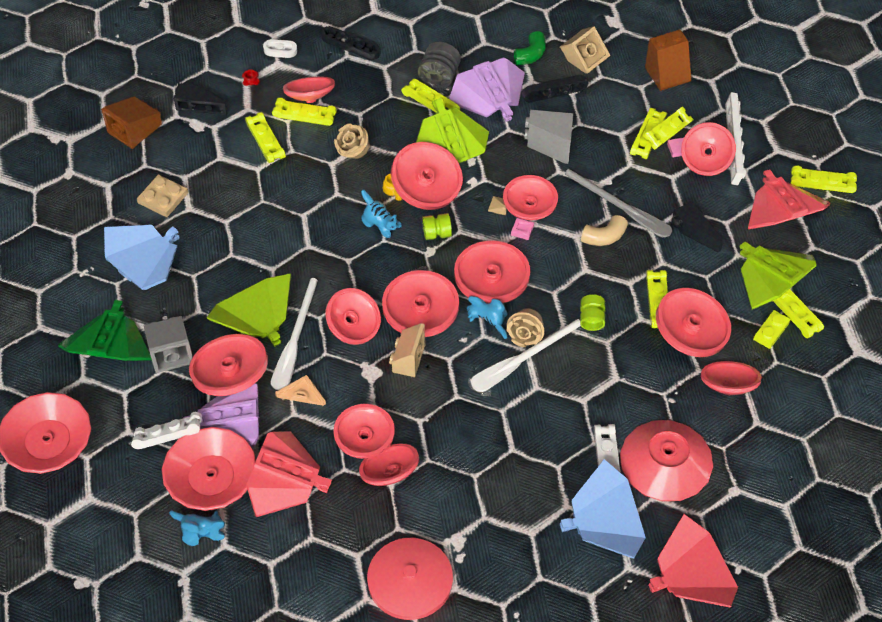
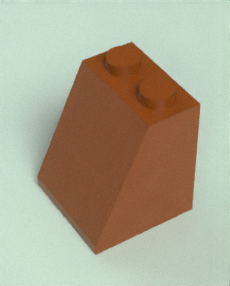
[645,29,691,91]
[101,96,162,149]

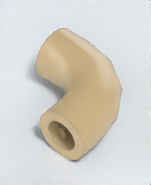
[581,215,628,246]

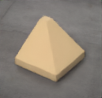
[488,196,507,215]

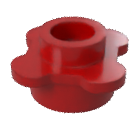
[242,70,260,86]

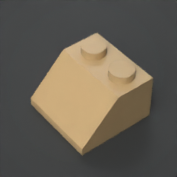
[560,26,610,73]
[389,323,425,377]

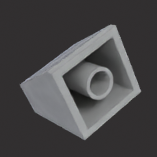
[524,110,573,164]
[143,316,193,373]

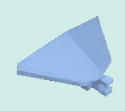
[104,225,180,290]
[560,459,646,559]

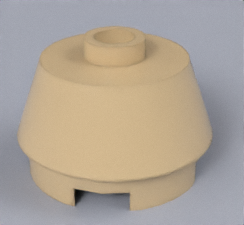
[334,124,370,159]
[507,308,544,347]

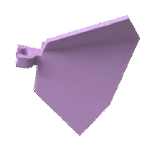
[449,58,525,122]
[183,383,259,449]

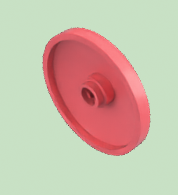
[391,142,463,210]
[454,241,530,303]
[382,270,459,337]
[656,288,731,357]
[189,334,268,396]
[367,538,453,620]

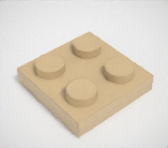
[137,175,188,217]

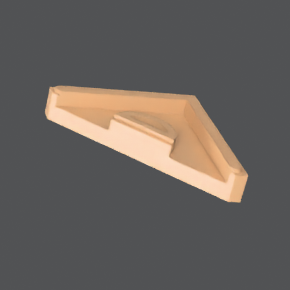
[275,375,326,406]

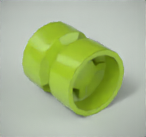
[422,213,452,240]
[580,295,605,331]

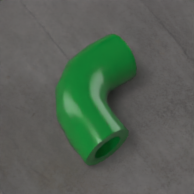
[514,31,546,66]

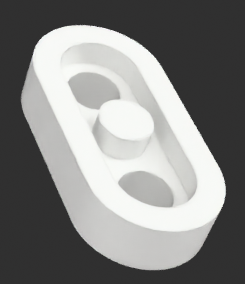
[263,39,297,58]

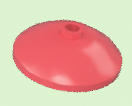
[283,76,335,103]
[681,123,736,176]
[503,175,558,220]
[326,288,381,345]
[701,361,762,395]
[334,404,395,458]
[359,444,419,486]

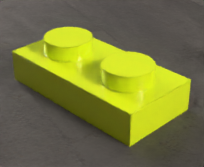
[753,310,791,349]

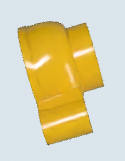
[382,174,402,201]

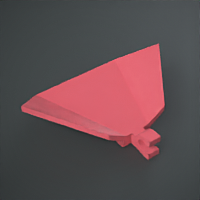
[748,170,830,230]
[246,431,332,517]
[648,514,738,608]

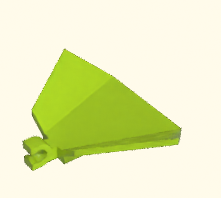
[416,98,489,163]
[740,242,816,309]
[207,274,291,347]

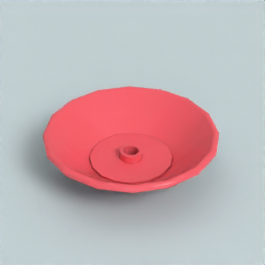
[0,392,91,474]
[620,420,713,501]
[162,427,256,511]

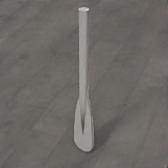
[565,169,672,237]

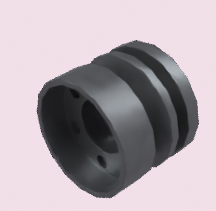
[418,42,461,88]

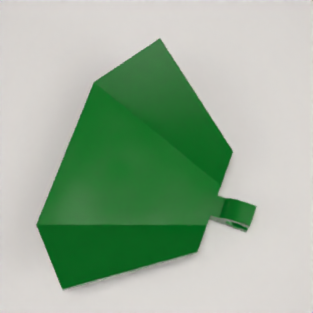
[58,300,152,361]

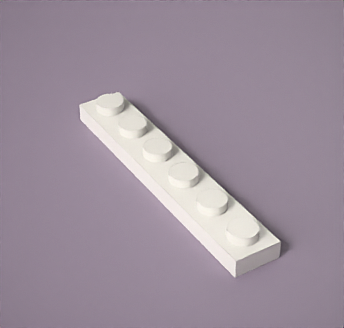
[725,92,746,185]

